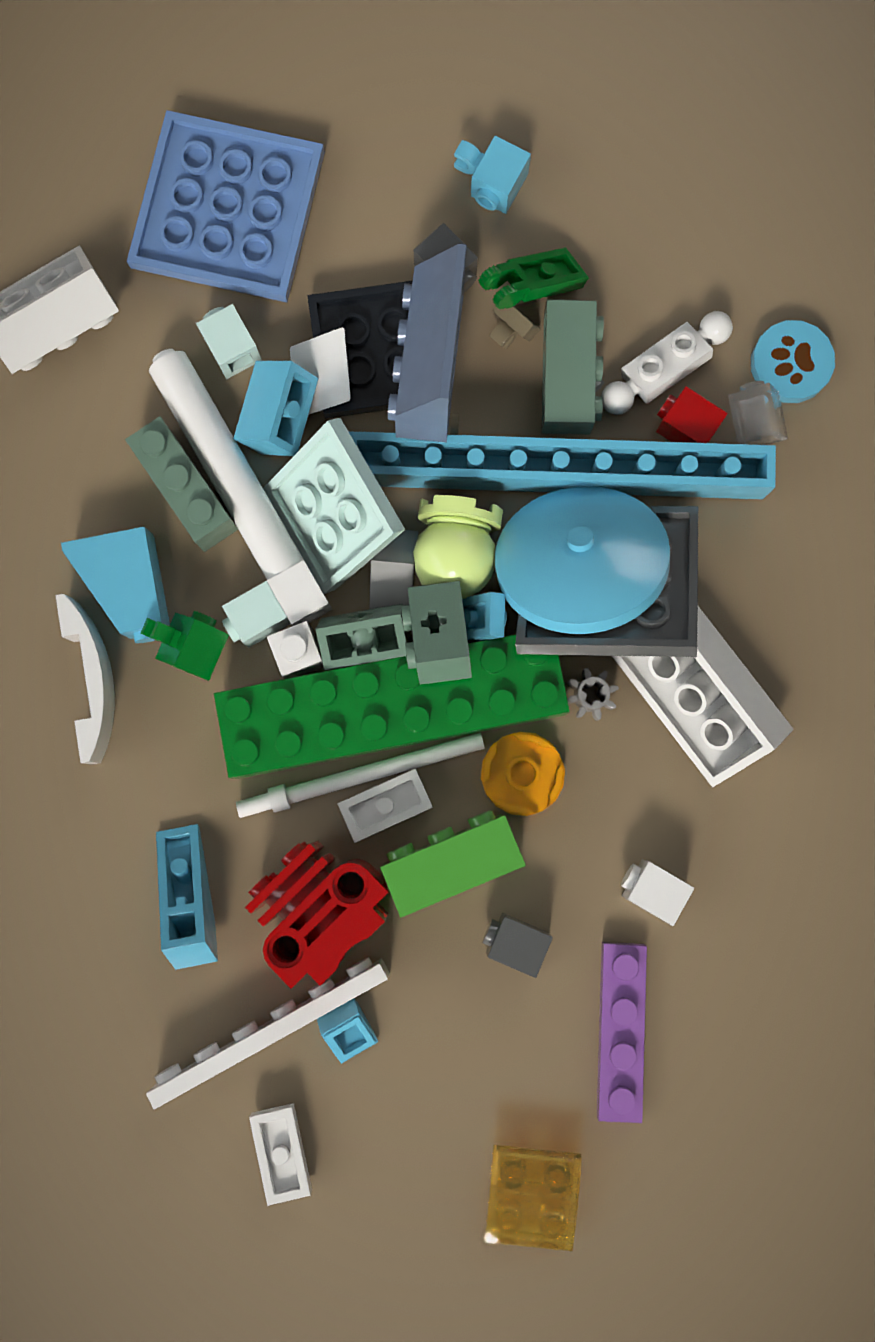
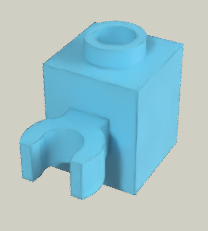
[454,136,531,214]

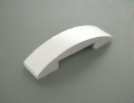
[55,594,115,764]

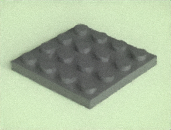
[515,506,698,657]

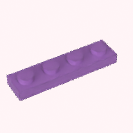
[597,942,647,1123]

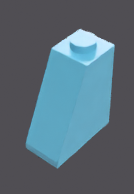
[61,527,170,643]

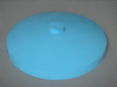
[495,487,670,634]

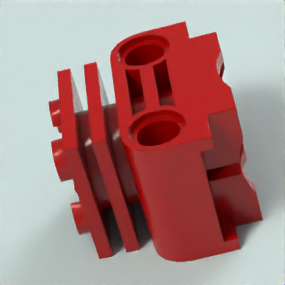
[245,840,389,989]

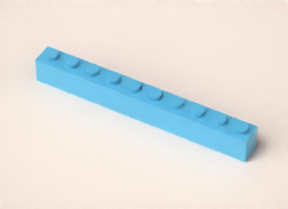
[349,431,776,500]

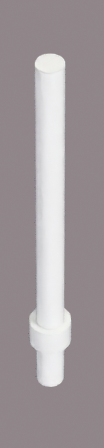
[236,733,485,818]

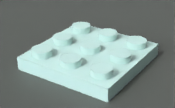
[263,418,405,594]

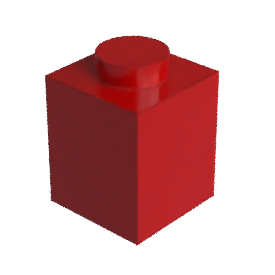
[656,386,728,443]

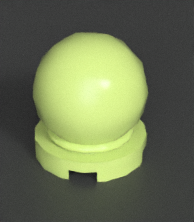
[413,495,503,599]

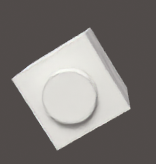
[266,621,324,679]
[621,859,694,926]

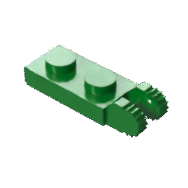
[478,247,589,310]

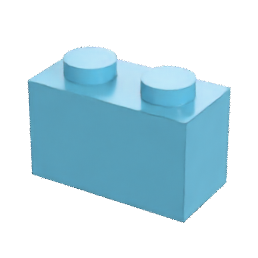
[233,361,319,456]

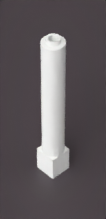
[149,349,332,626]

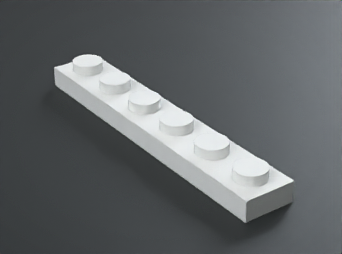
[146,957,390,1110]

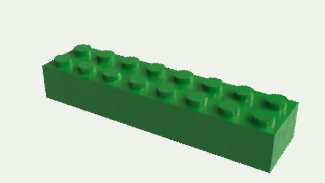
[213,635,570,779]

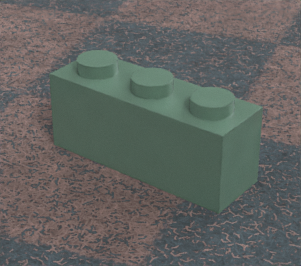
[541,300,604,435]
[125,416,238,552]

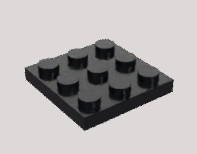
[307,280,413,419]

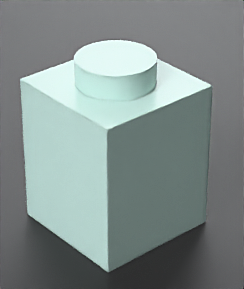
[196,304,262,379]
[222,581,291,648]

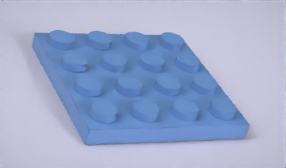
[127,110,325,303]

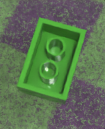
[380,810,526,918]

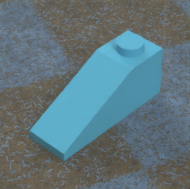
[156,824,218,970]

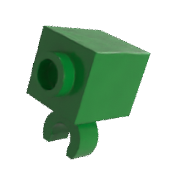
[140,611,229,681]

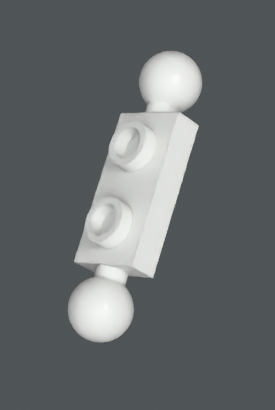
[601,311,733,415]

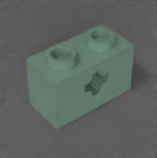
[401,581,472,685]
[316,604,411,670]

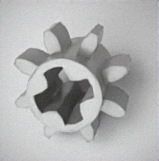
[567,668,619,721]

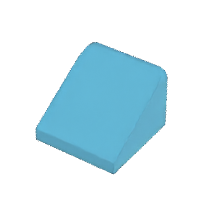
[317,998,378,1064]

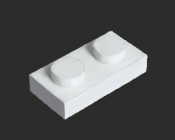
[337,768,433,843]
[249,1103,312,1206]

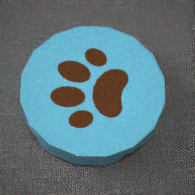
[751,320,835,403]

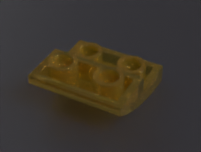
[485,1145,581,1251]

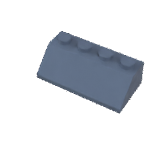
[388,244,467,443]

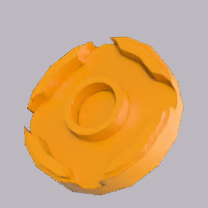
[480,732,565,816]

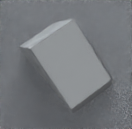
[370,530,419,609]

